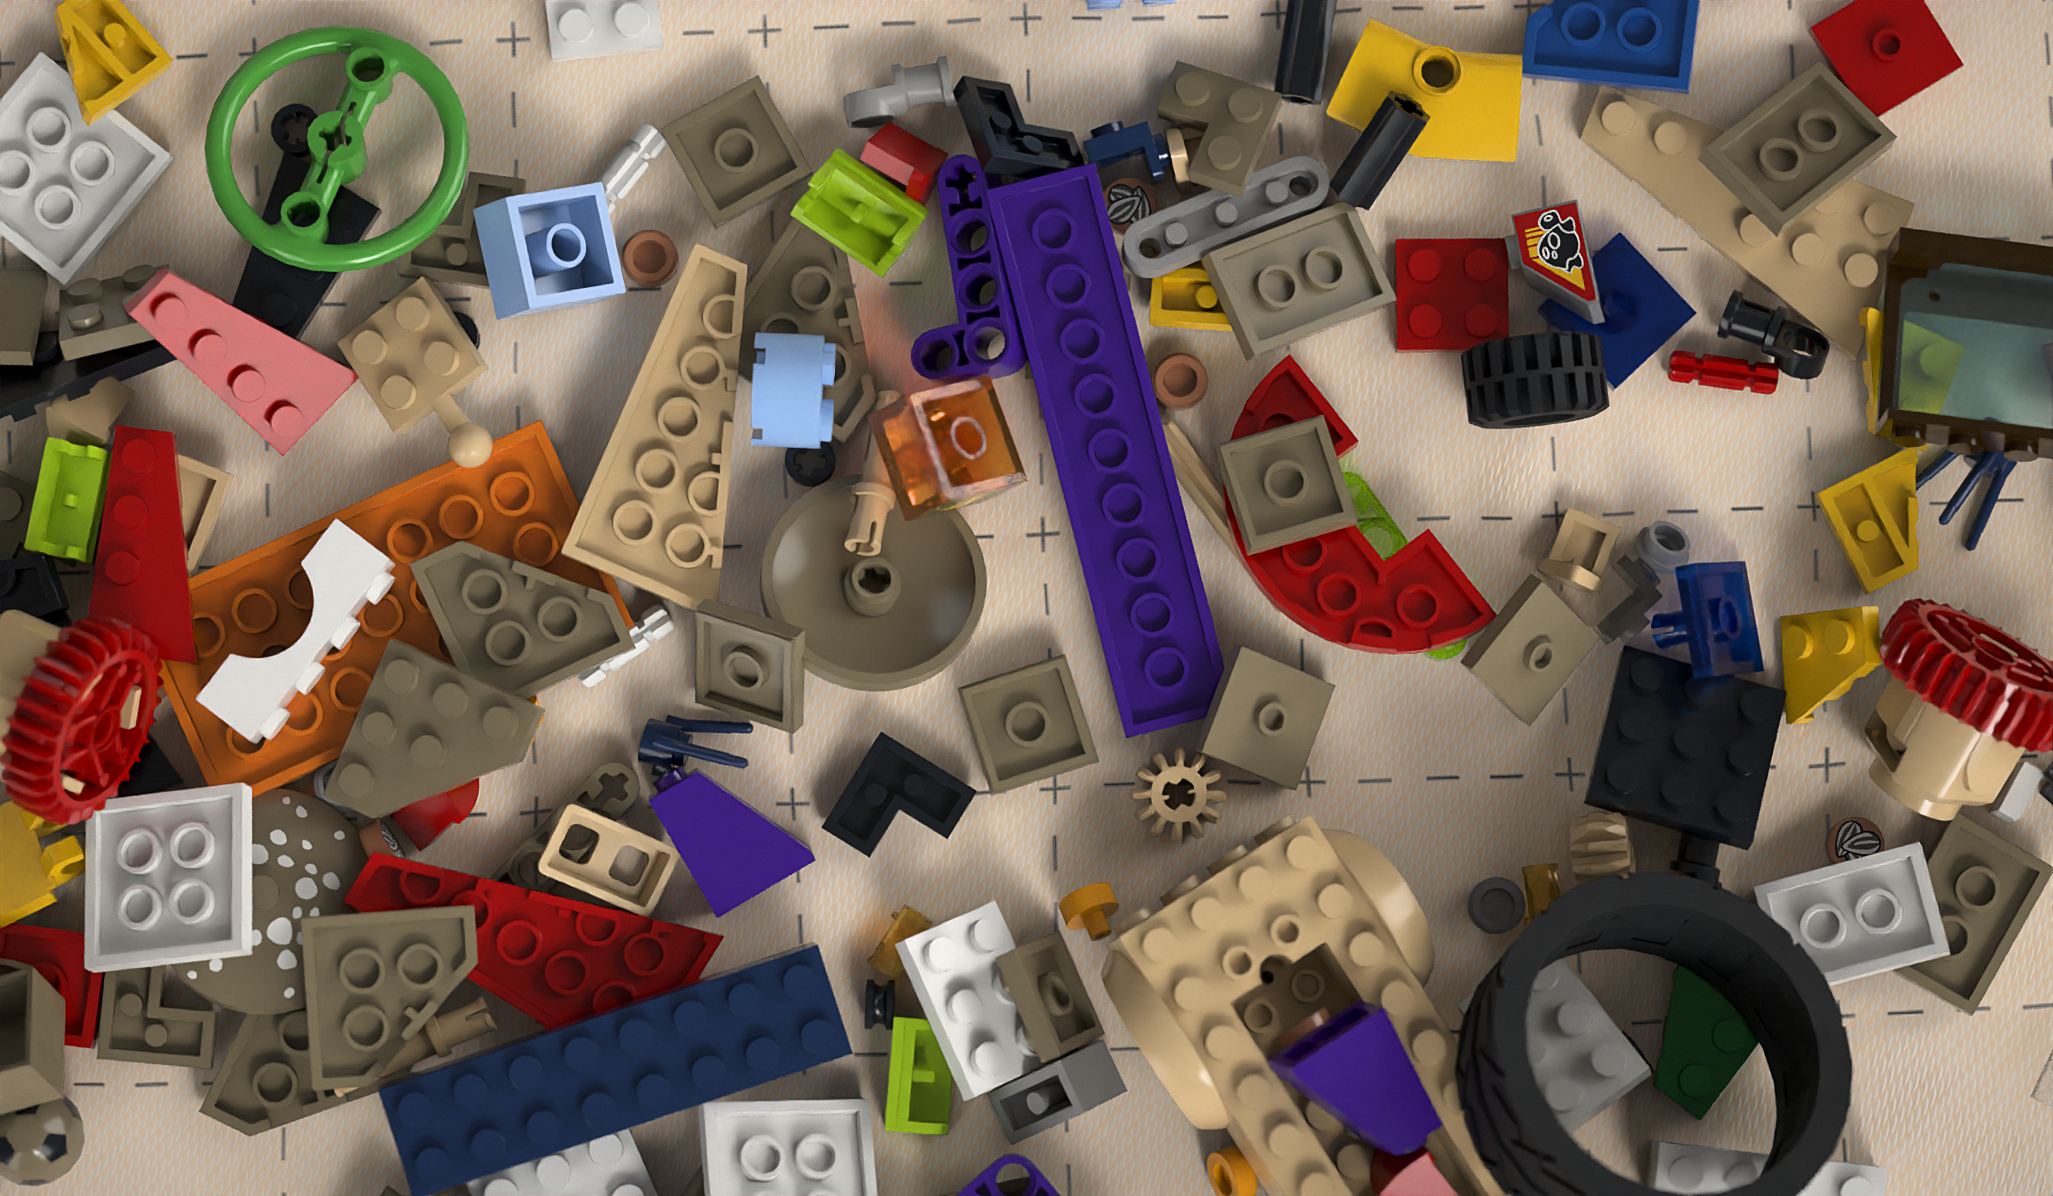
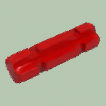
[1667,350,1779,395]

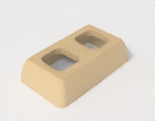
[538,803,679,916]

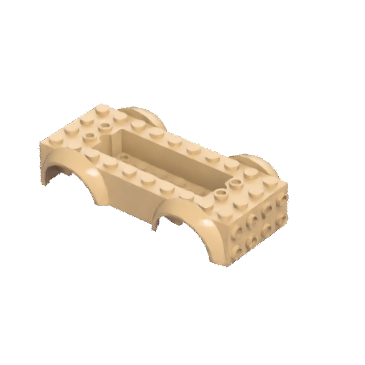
[1101,813,1511,1196]

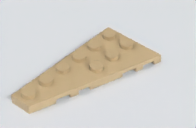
[1579,85,1915,362]
[560,242,747,612]

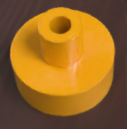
[1058,882,1119,941]
[1207,1145,1257,1196]

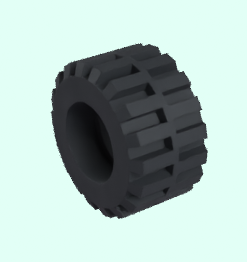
[1461,331,1610,429]

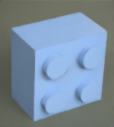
[473,182,626,320]

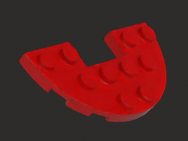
[1223,354,1497,655]

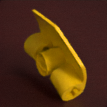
[1326,17,1522,163]

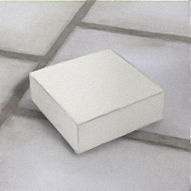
[1988,761,2043,822]

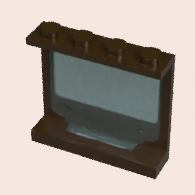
[1875,227,2053,462]

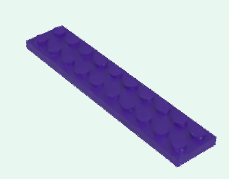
[985,163,1225,738]

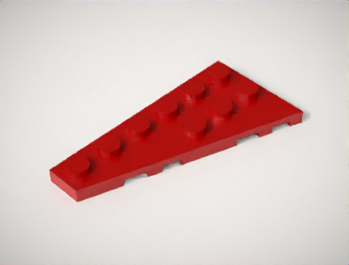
[343,851,725,1028]

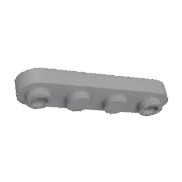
[1121,156,1330,278]

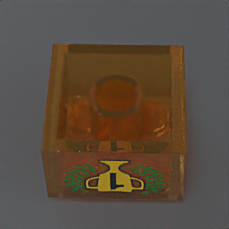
[867,375,1028,522]

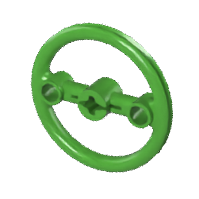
[205,25,470,272]

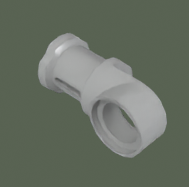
[843,56,955,128]

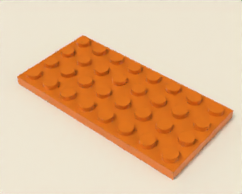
[159,419,634,798]

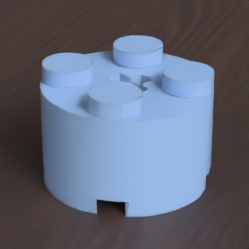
[751,332,836,449]

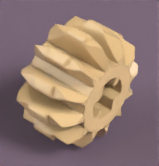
[1130,747,1226,844]
[1569,811,1636,886]

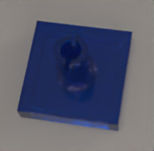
[1536,232,1696,391]
[1651,561,1764,679]

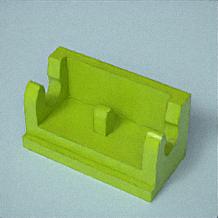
[790,147,930,278]
[24,437,112,565]
[884,1017,953,1135]

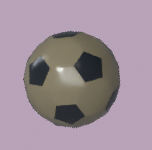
[0,1093,85,1186]

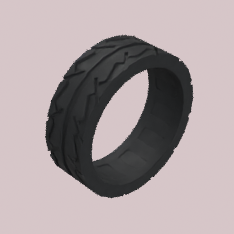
[1455,872,1853,1196]

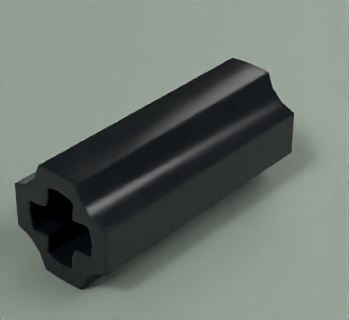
[1274,0,1337,105]
[1329,91,1430,211]

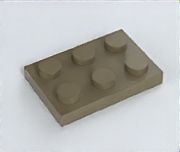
[1698,60,1897,237]
[1201,201,1397,361]
[1890,813,2053,1016]

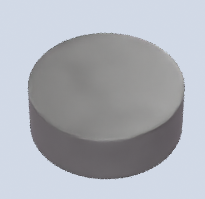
[1467,877,1526,934]

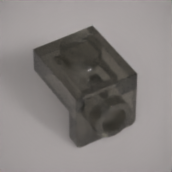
[1592,555,1663,645]

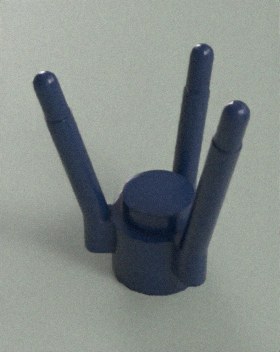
[1916,418,2017,551]
[638,715,754,777]

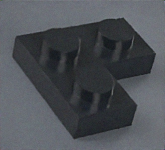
[953,76,1085,179]
[821,732,977,858]

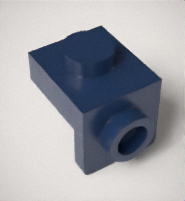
[1082,121,1171,186]

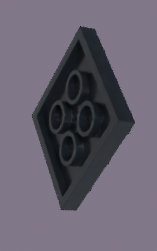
[1583,645,1787,851]

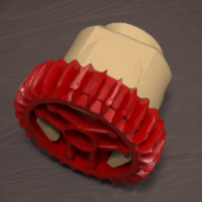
[1864,598,2053,821]
[0,610,164,825]

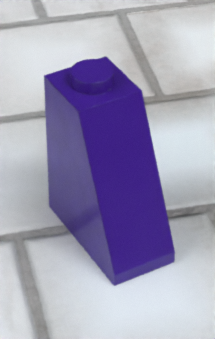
[648,766,816,918]
[1266,1000,1443,1156]

